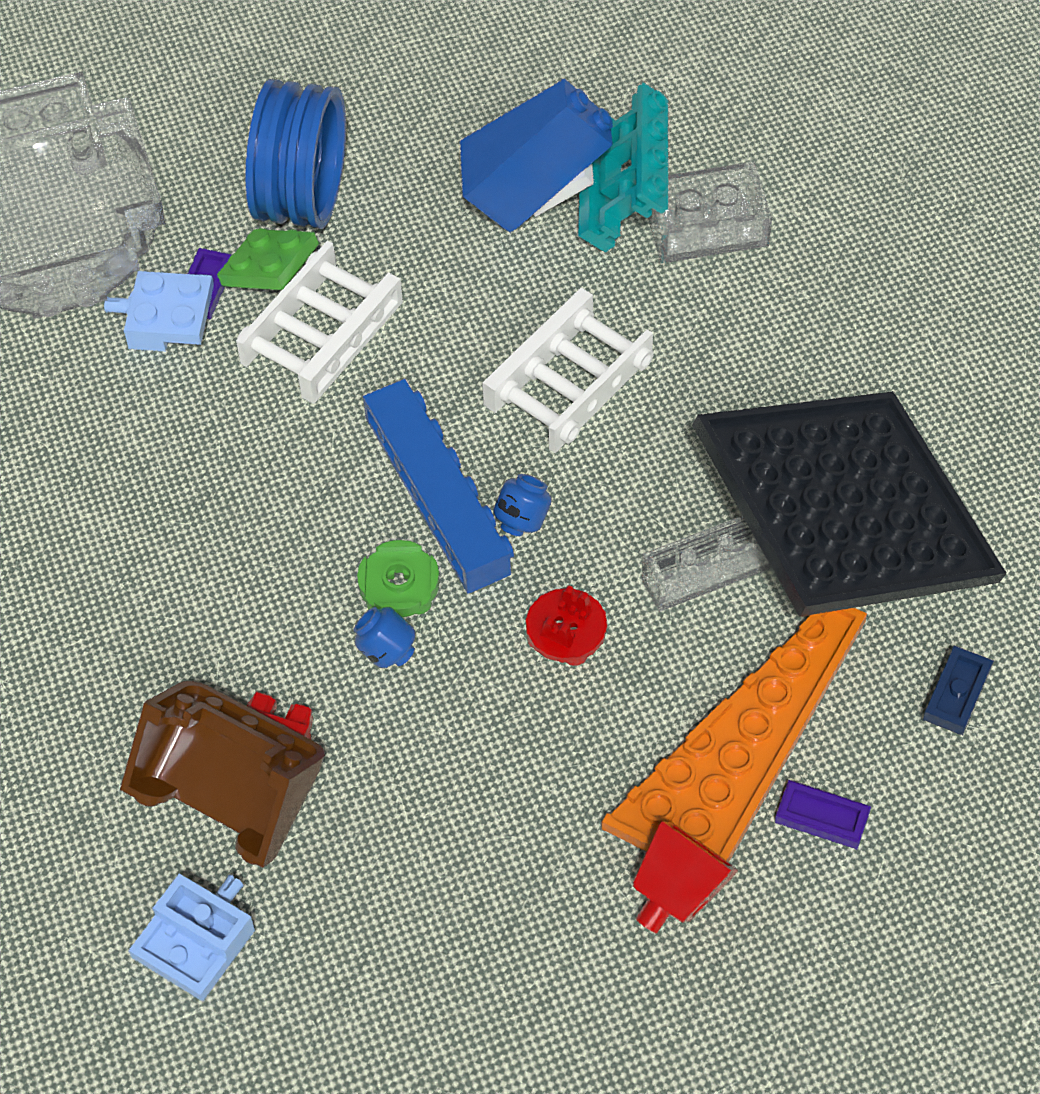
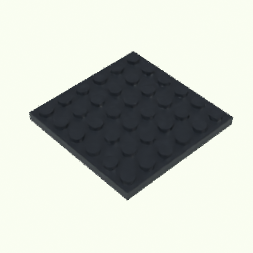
[692,391,1006,617]

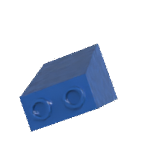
[460,78,613,233]

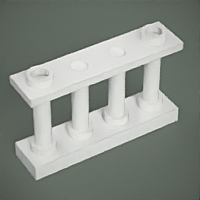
[236,241,403,404]
[483,288,654,453]

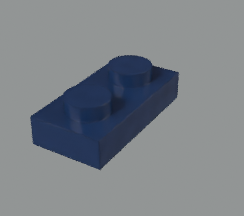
[923,645,994,736]

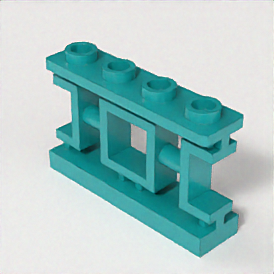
[578,82,668,252]

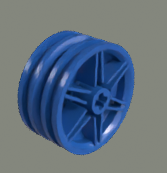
[245,79,346,229]

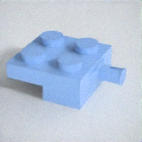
[104,271,214,351]
[128,874,255,1002]

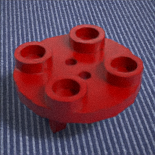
[525,585,607,666]

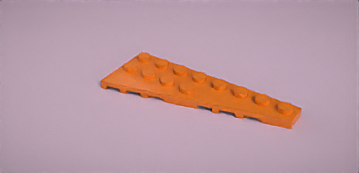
[602,608,867,862]

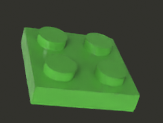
[217,228,319,290]

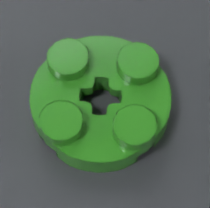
[357,540,440,617]

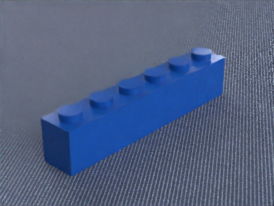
[363,379,514,594]

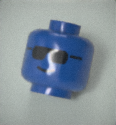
[493,474,552,537]
[353,607,416,668]

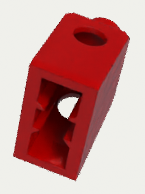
[633,821,739,934]

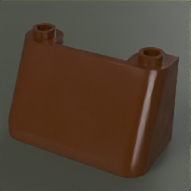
[120,681,325,868]

